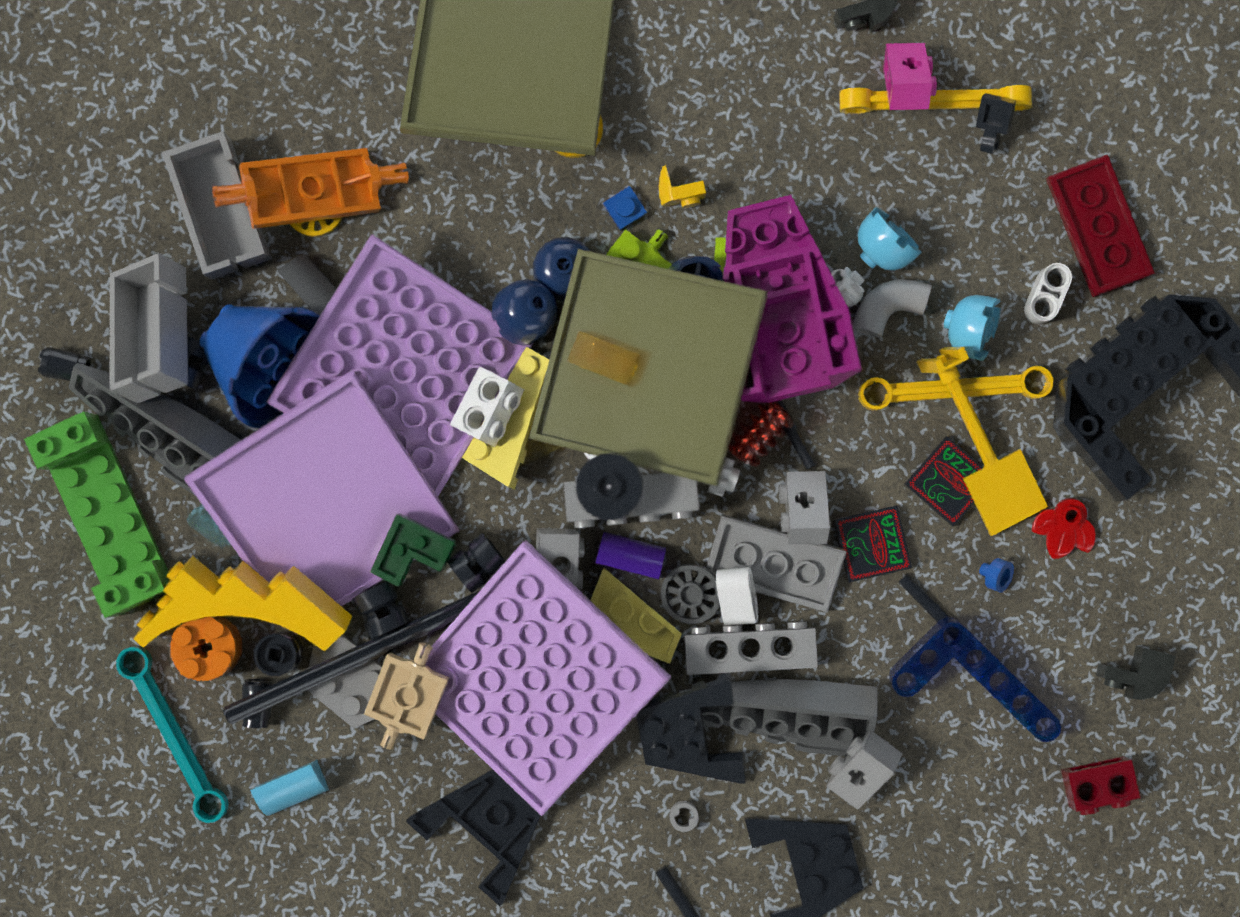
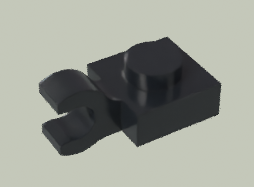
[976,93,1016,154]

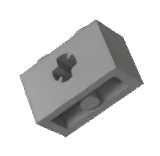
[779,471,830,544]
[826,730,902,810]

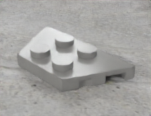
[307,634,382,728]

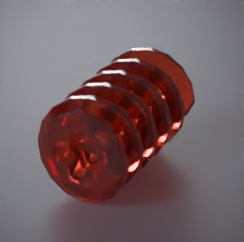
[728,401,794,467]

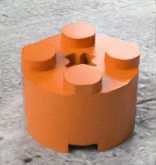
[170,616,242,681]

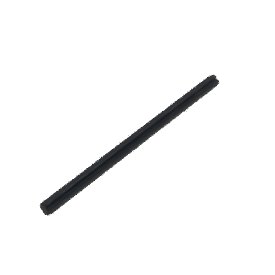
[223,590,481,724]

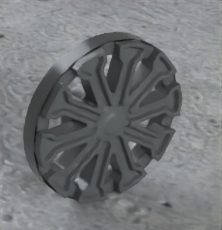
[661,563,720,624]

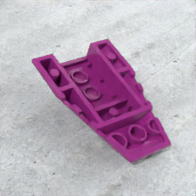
[723,195,861,403]

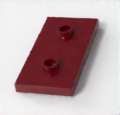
[1046,154,1155,297]

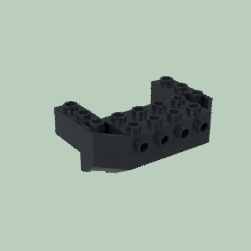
[1053,294,1240,501]

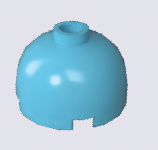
[858,207,922,271]
[944,295,1001,361]

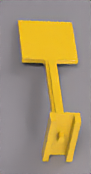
[916,347,1048,536]

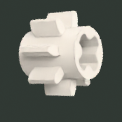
[831,267,865,307]
[705,458,740,497]

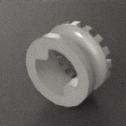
[669,801,699,832]

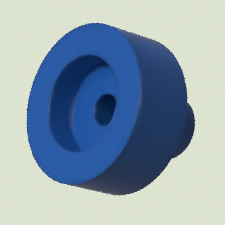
[979,558,1014,593]

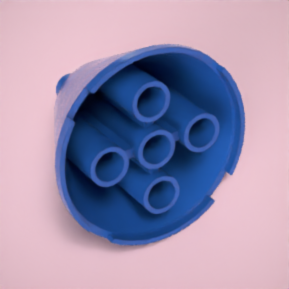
[200,304,320,429]

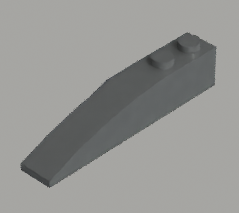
[68,363,241,496]
[680,679,878,756]

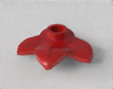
[1031,498,1096,559]

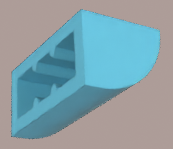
[250,760,329,816]

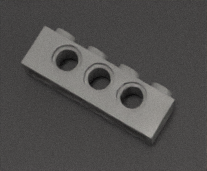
[536,528,584,590]
[684,621,818,675]

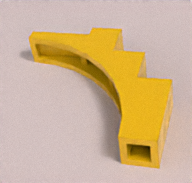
[133,556,352,651]

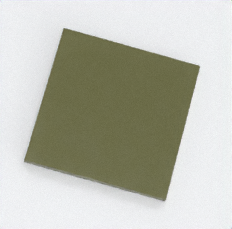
[400,0,614,156]
[529,249,768,486]

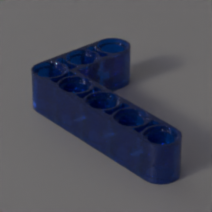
[889,617,1061,742]

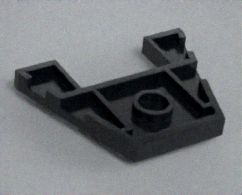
[636,673,746,784]
[406,769,541,907]
[744,817,863,917]

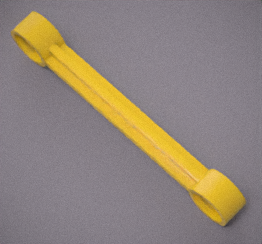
[839,85,1032,114]
[858,366,1053,411]

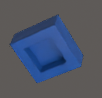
[603,186,647,231]

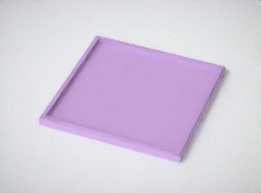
[184,370,459,635]

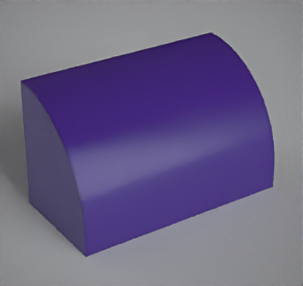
[596,531,666,579]

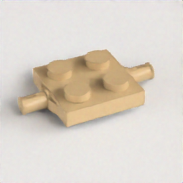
[364,643,450,750]

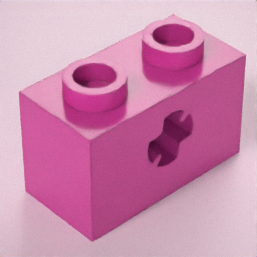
[883,43,937,110]

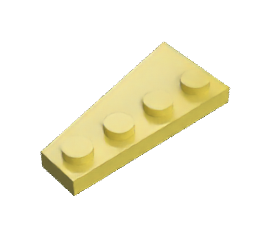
[462,347,549,490]

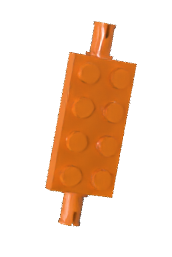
[212,148,409,229]

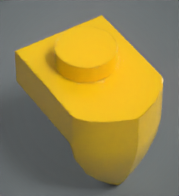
[659,165,706,208]

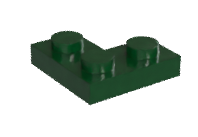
[370,513,457,587]

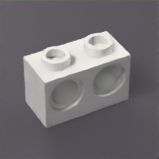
[450,366,524,447]

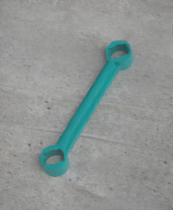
[116,646,229,823]

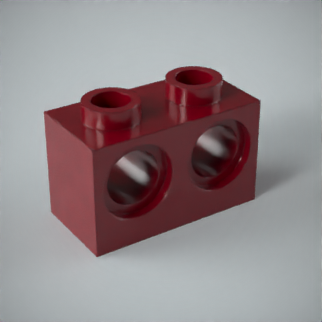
[1061,756,1140,815]

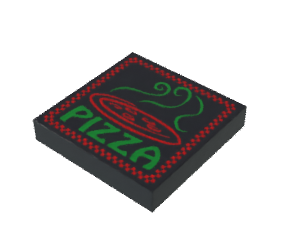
[904,436,983,527]
[834,505,912,583]

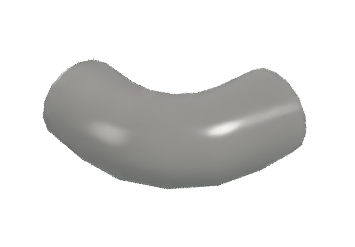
[852,279,932,337]

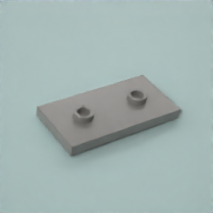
[704,514,846,613]

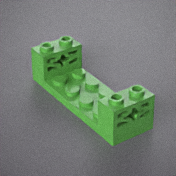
[24,411,170,618]

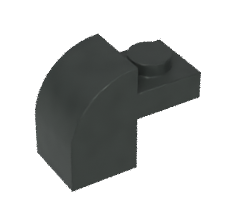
[833,0,897,33]
[1096,646,1176,700]

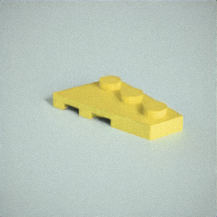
[590,568,682,664]

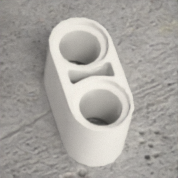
[1024,263,1072,325]
[716,567,759,626]

